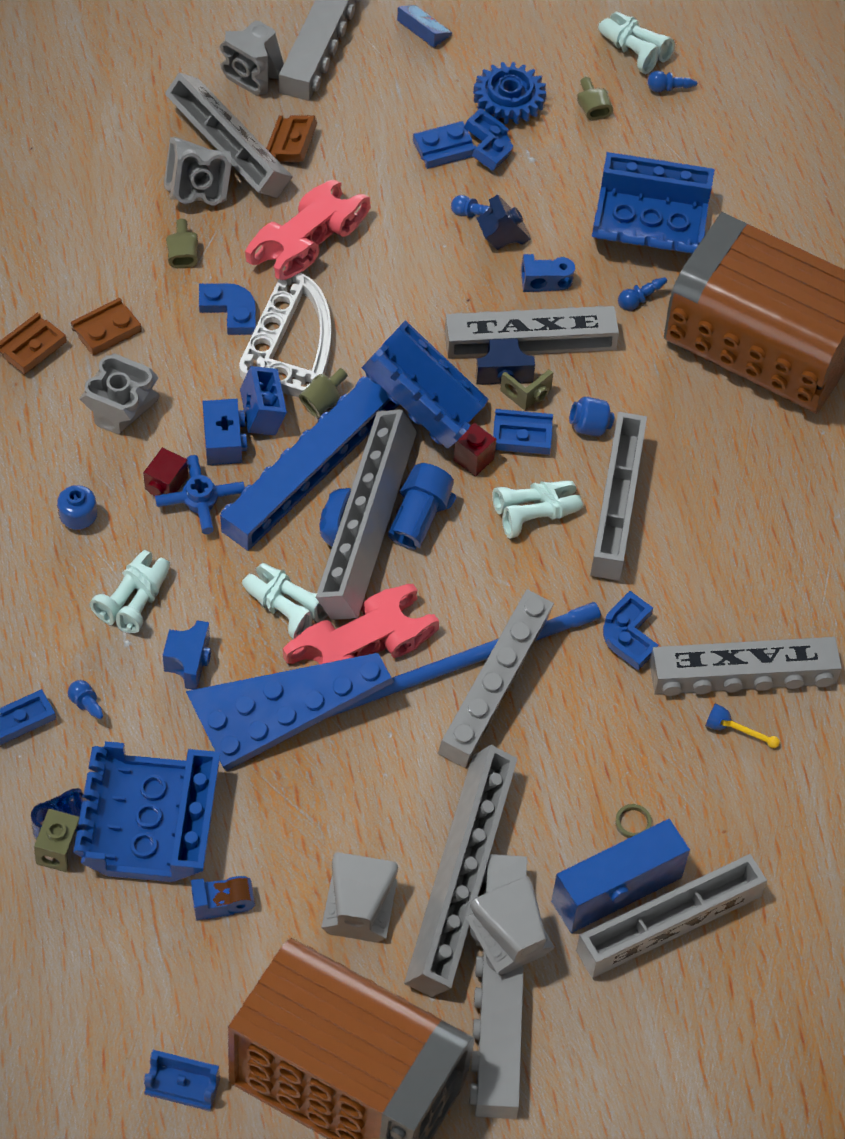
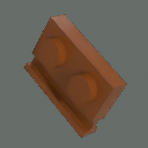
[266,115,317,162]
[71,297,142,356]
[0,312,67,375]

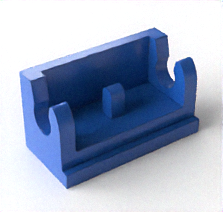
[144,1050,220,1111]

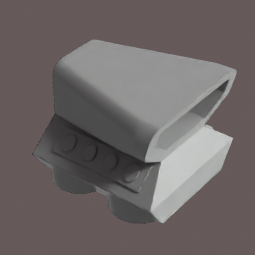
[220,21,284,96]
[164,137,232,205]
[79,353,160,434]
[321,853,398,942]
[465,876,554,975]

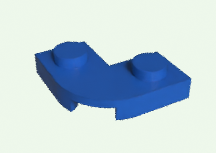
[464,108,513,171]
[199,283,256,335]
[603,591,658,670]

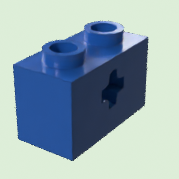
[240,366,287,435]
[202,399,247,465]

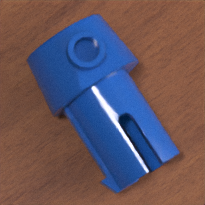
[388,463,456,550]

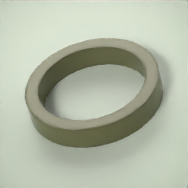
[615,804,652,838]

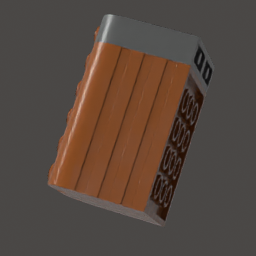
[664,212,845,414]
[228,938,475,1139]

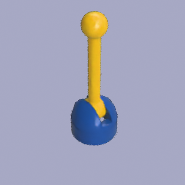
[705,703,780,748]

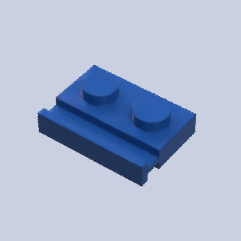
[413,121,476,169]
[493,409,553,455]

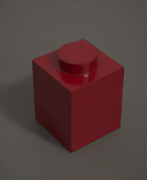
[453,423,497,477]
[143,447,189,496]

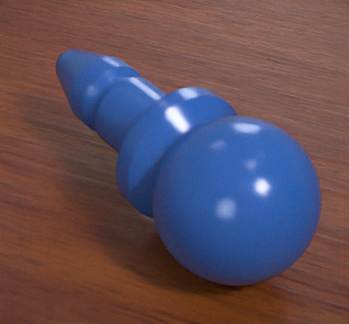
[647,71,698,92]
[451,195,489,218]
[618,277,667,311]
[68,680,103,719]

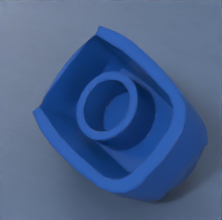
[319,488,351,547]

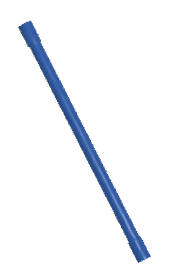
[328,602,601,718]

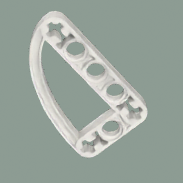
[239,273,331,398]

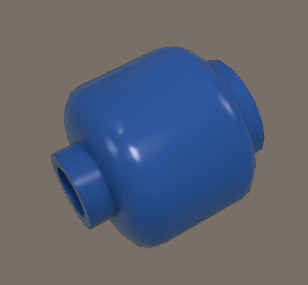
[569,397,614,437]
[57,485,97,530]

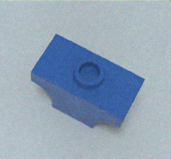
[162,620,211,690]

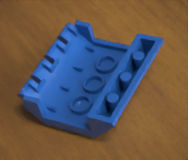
[592,152,715,253]
[361,320,489,449]
[73,741,220,882]

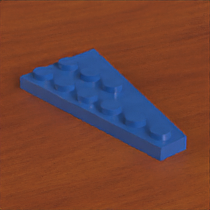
[186,653,394,771]

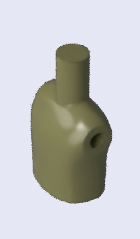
[577,77,613,120]
[166,219,198,268]
[299,368,348,418]

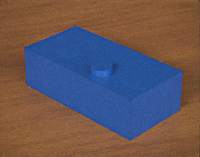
[551,818,690,933]

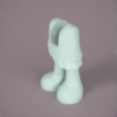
[598,12,675,74]
[492,480,583,539]
[89,550,170,633]
[242,563,328,639]

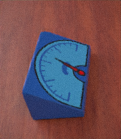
[397,5,452,48]

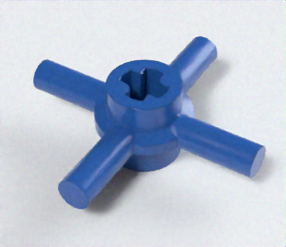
[155,455,245,534]

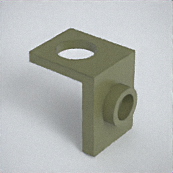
[500,369,554,410]
[34,809,79,872]

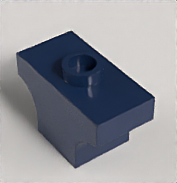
[477,194,531,250]
[475,338,535,385]

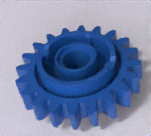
[473,62,547,124]

